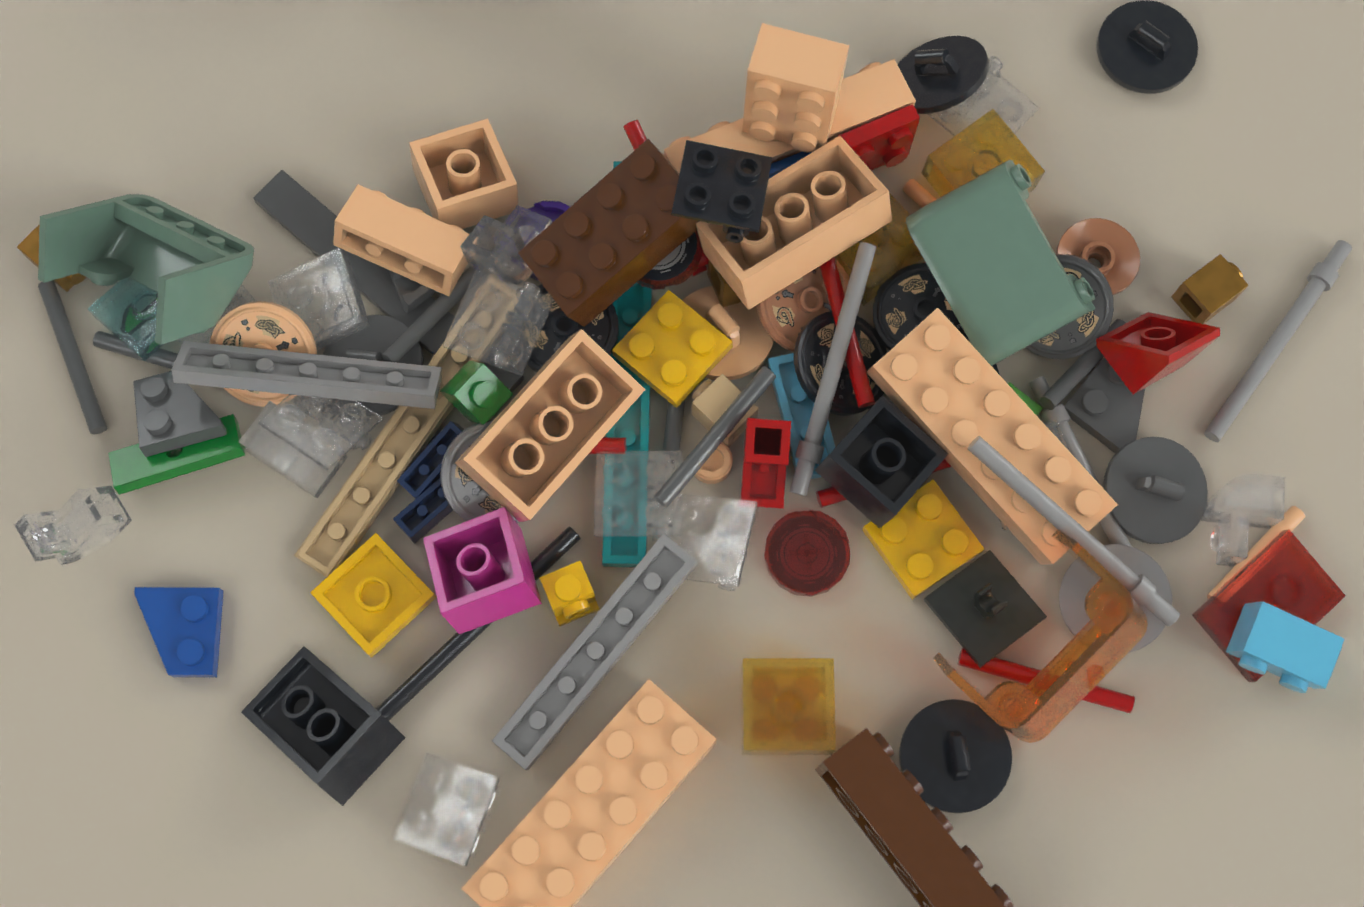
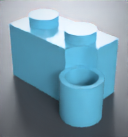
[1226,601,1345,693]

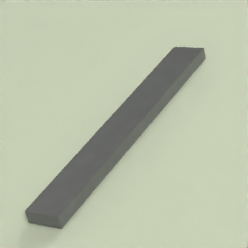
[253,170,524,392]

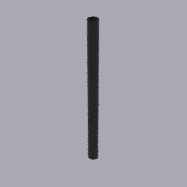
[376,526,581,721]

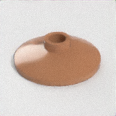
[1056,218,1140,295]

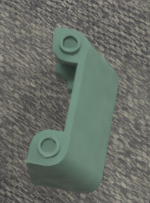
[906,160,1095,366]

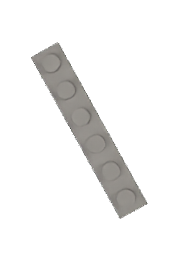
[171,341,442,409]
[492,533,698,770]

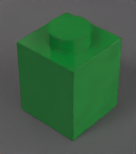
[440,361,513,425]

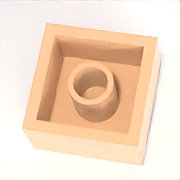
[409,118,518,229]

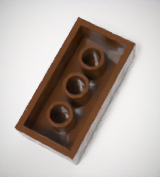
[518,138,699,327]

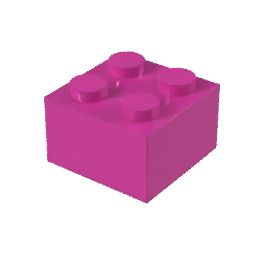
[423,507,542,635]

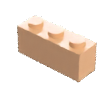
[333,184,474,297]

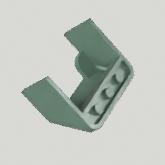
[38,194,254,345]

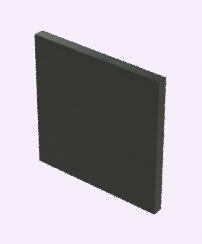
[924,550,1047,668]

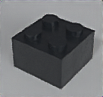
[815,395,948,529]

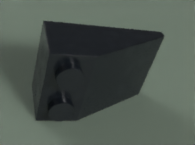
[241,646,406,806]

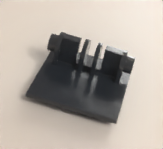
[671,140,772,243]

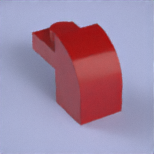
[740,418,791,509]

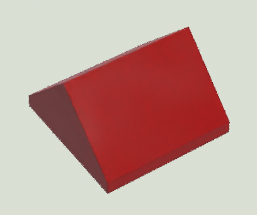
[1096,312,1220,394]

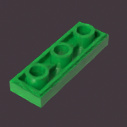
[108,414,245,495]

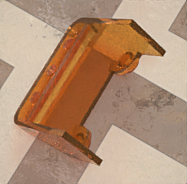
[933,530,1148,743]

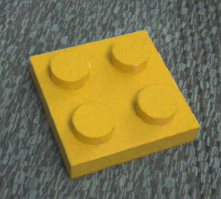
[612,290,733,408]
[862,479,984,600]
[310,533,437,658]

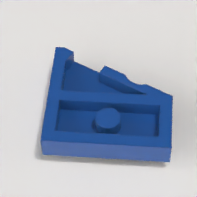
[134,587,224,678]

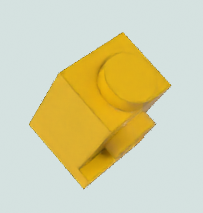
[539,560,600,627]

